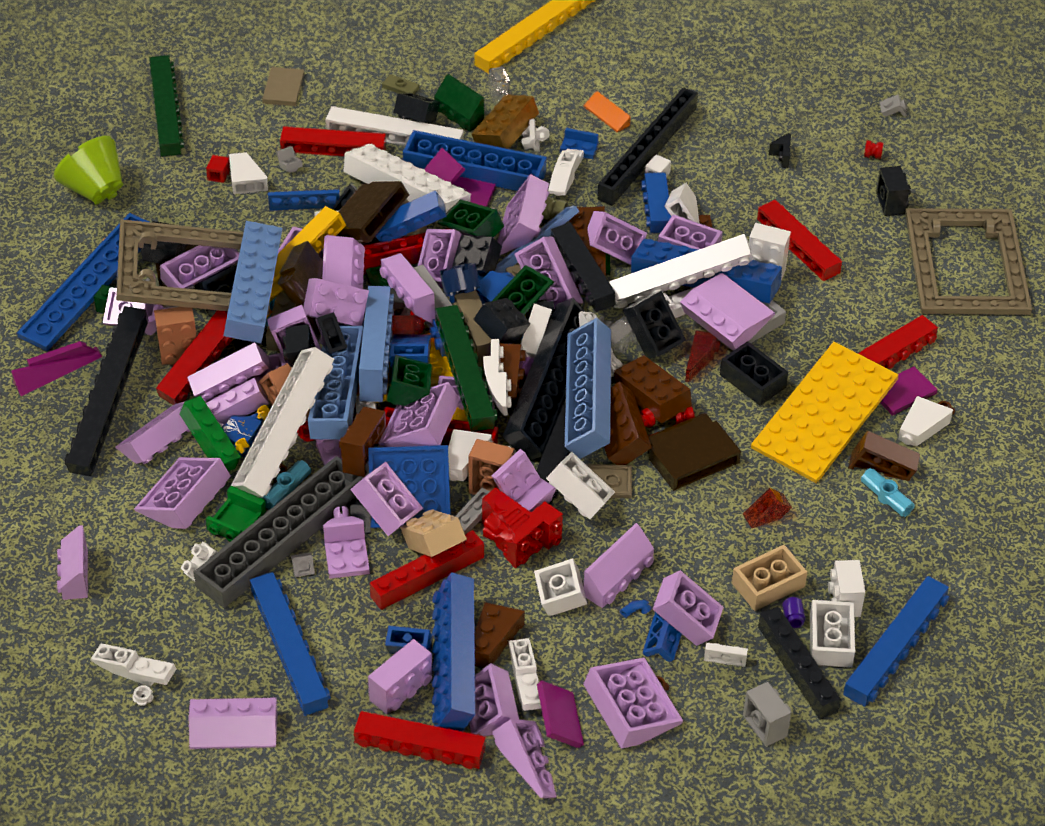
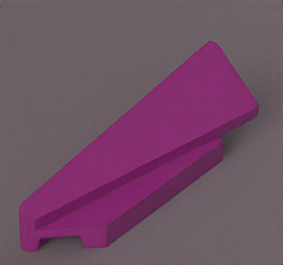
[11,341,102,396]

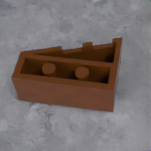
[500,343,526,404]
[339,406,386,477]
[848,431,920,481]
[474,602,525,668]

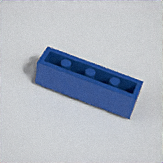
[641,173,672,233]
[376,190,447,242]

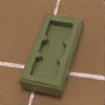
[382,74,419,94]

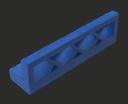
[268,190,340,210]
[642,612,682,662]

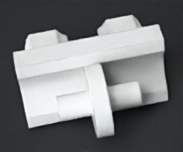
[522,119,549,152]
[181,542,217,581]

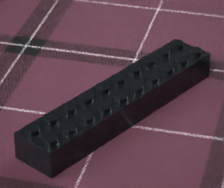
[502,298,586,460]

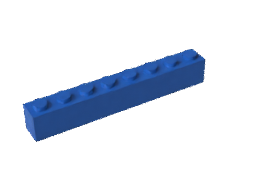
[250,572,331,716]
[843,576,949,707]

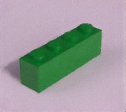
[179,396,241,472]

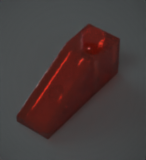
[685,330,720,382]

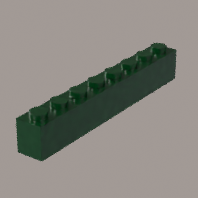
[149,55,184,157]
[435,305,497,432]

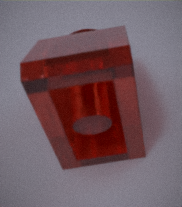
[392,315,422,335]
[743,488,792,528]

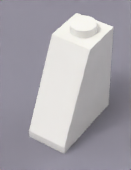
[229,153,268,194]
[665,183,700,224]
[521,304,552,359]
[898,396,953,446]
[448,429,493,481]

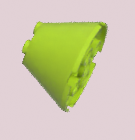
[54,136,124,205]

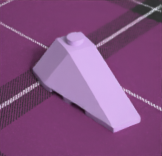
[492,719,556,799]

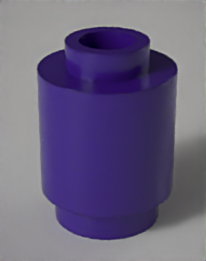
[782,597,805,629]

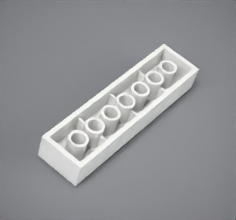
[344,144,471,213]
[231,347,334,497]

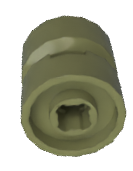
[542,197,568,221]

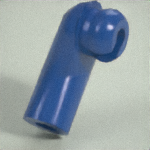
[620,599,652,618]

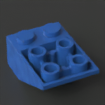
[390,334,431,369]

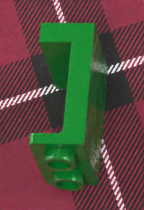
[206,486,266,542]

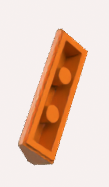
[584,91,631,133]

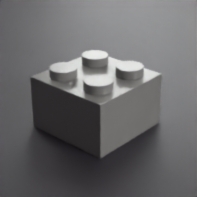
[743,682,792,747]

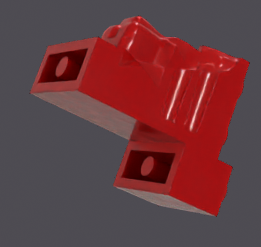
[482,487,563,569]

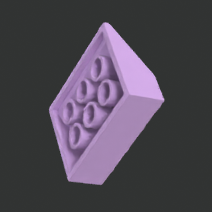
[498,174,549,255]
[680,273,775,351]
[379,382,460,447]
[134,457,231,529]
[583,658,683,749]

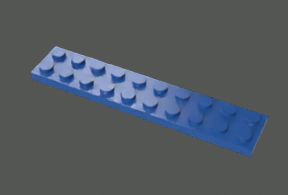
[17,213,149,351]

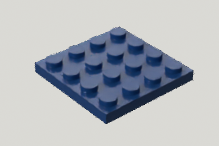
[368,445,450,528]

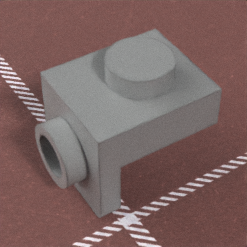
[880,94,908,117]
[276,147,303,173]

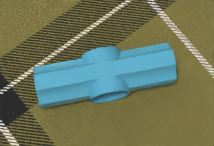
[261,460,311,510]
[861,468,915,517]

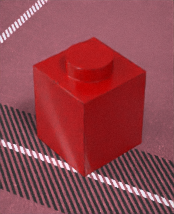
[206,155,230,183]

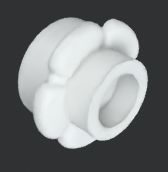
[133,685,154,706]

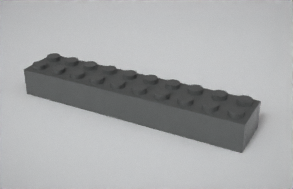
[194,456,364,608]

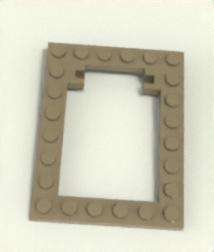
[905,208,1032,315]
[116,219,270,315]

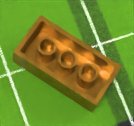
[472,94,539,149]

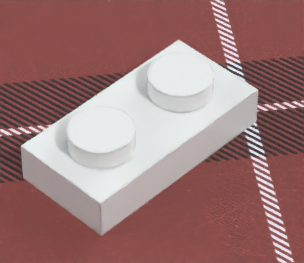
[704,643,748,667]

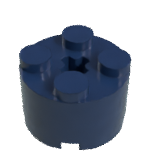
[439,263,480,297]

